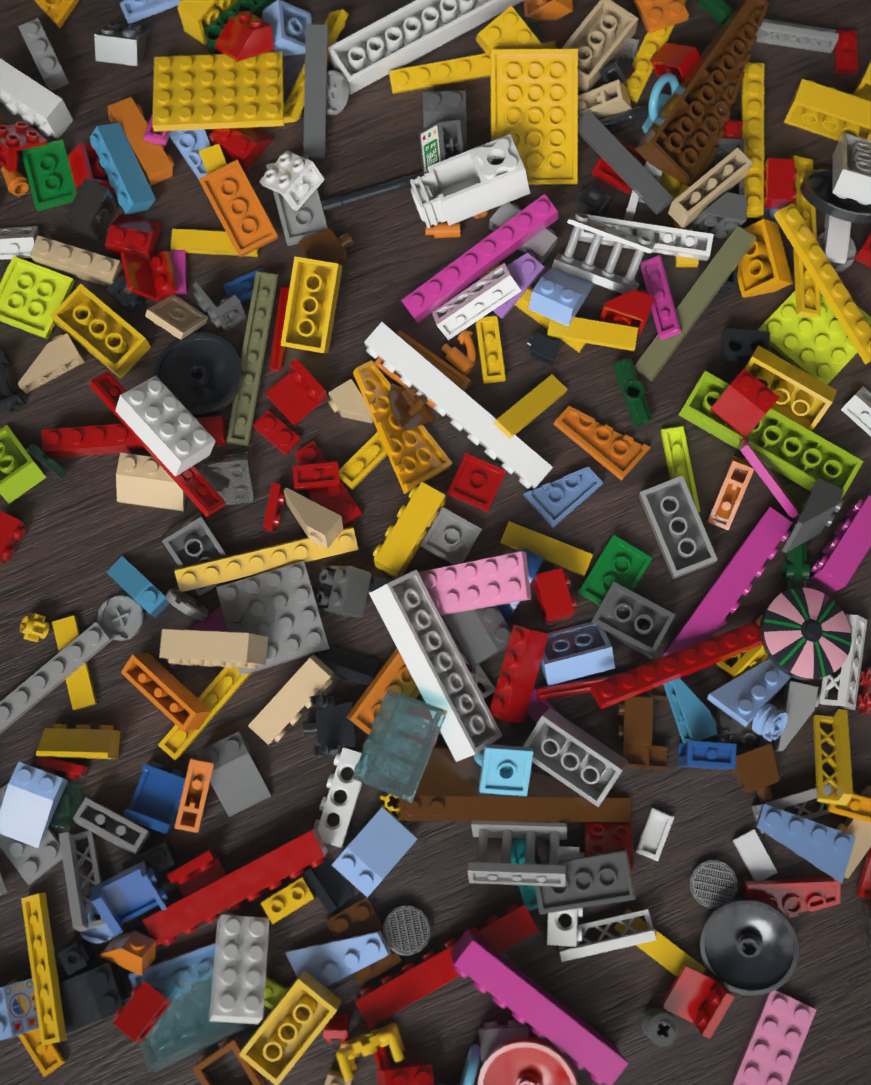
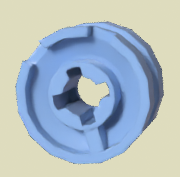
[752,703,788,741]

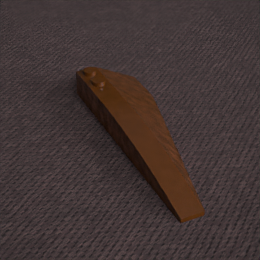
[635,0,769,187]
[398,748,631,822]

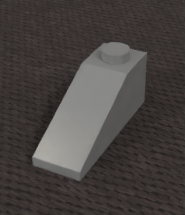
[773,681,820,752]

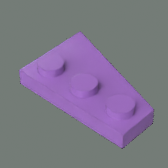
[479,253,545,319]

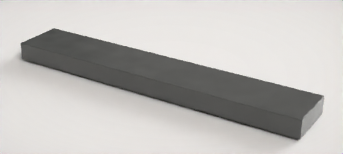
[303,24,328,158]
[578,111,674,215]

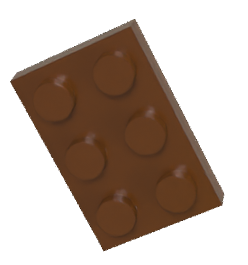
[326,897,402,986]

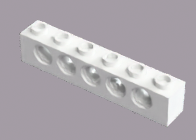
[578,214,714,261]

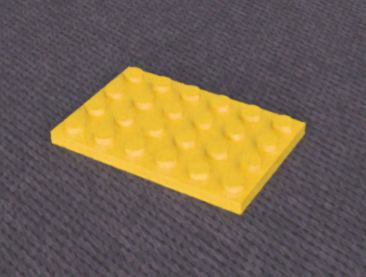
[490,49,578,185]
[152,52,284,131]

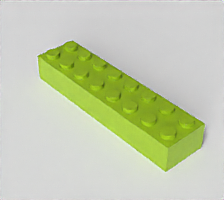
[679,371,863,499]

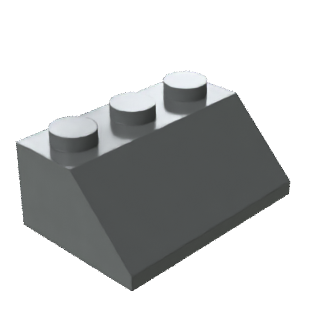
[441,606,512,668]

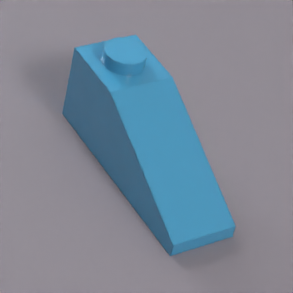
[107,556,169,618]
[663,678,718,743]

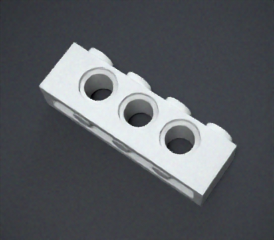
[313,748,371,848]
[547,846,584,947]

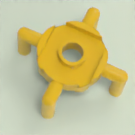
[336,1022,406,1082]

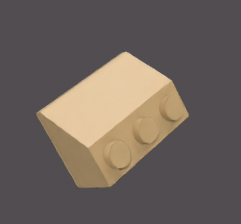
[116,453,187,511]

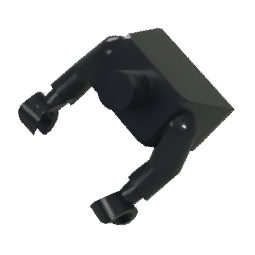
[303,693,357,756]

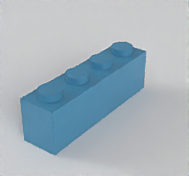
[89,123,156,214]

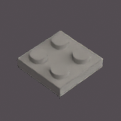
[420,507,482,565]

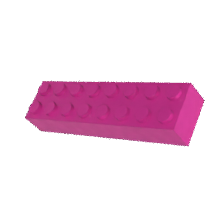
[450,929,628,1085]

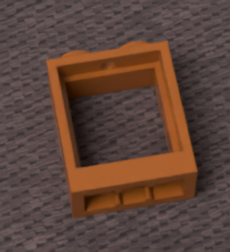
[192,1036,266,1085]

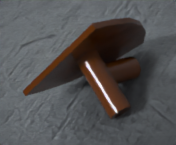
[389,384,435,431]

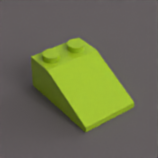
[0,425,46,504]

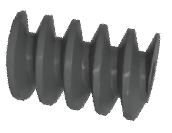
[642,1008,678,1047]

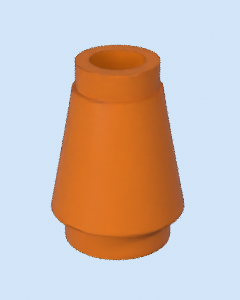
[1,167,29,196]

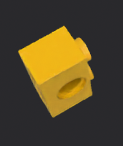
[261,877,317,924]

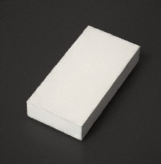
[635,808,674,861]
[732,829,778,881]

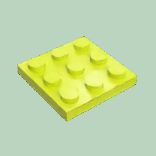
[0,256,75,339]

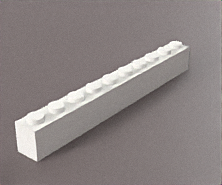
[364,322,553,489]

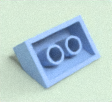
[541,622,615,686]

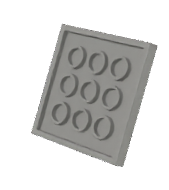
[216,561,330,676]

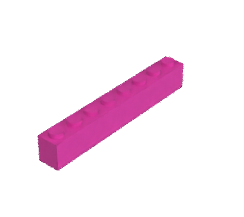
[401,194,558,323]
[663,507,792,656]

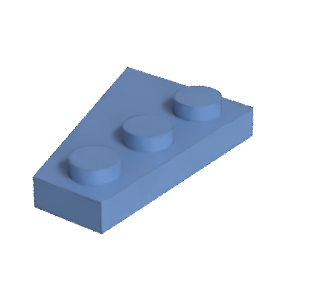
[523,467,603,528]

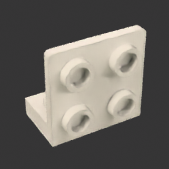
[259,151,325,211]

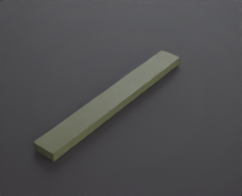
[634,227,756,382]
[226,271,279,446]

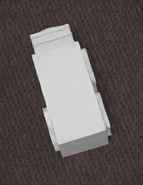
[410,134,530,228]

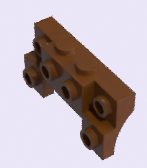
[617,685,669,771]

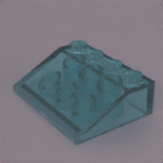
[352,690,447,803]
[124,957,246,1072]

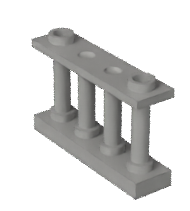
[552,213,655,294]
[468,821,567,887]

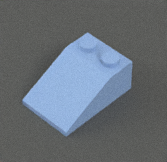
[529,268,595,327]
[0,762,68,848]
[332,806,418,897]

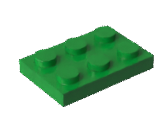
[21,139,79,211]
[578,535,652,606]

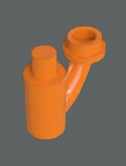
[425,222,460,238]
[441,329,476,375]

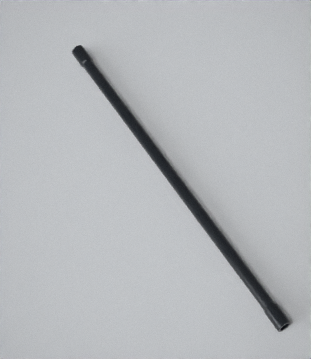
[321,105,649,213]

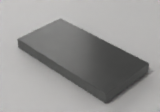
[535,850,636,915]

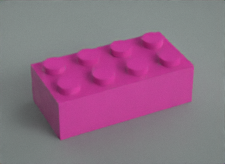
[809,496,871,593]

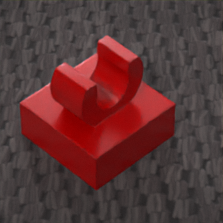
[323,1014,349,1044]

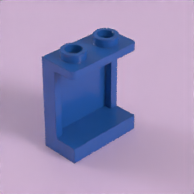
[677,741,736,770]
[122,761,186,834]
[91,861,169,937]

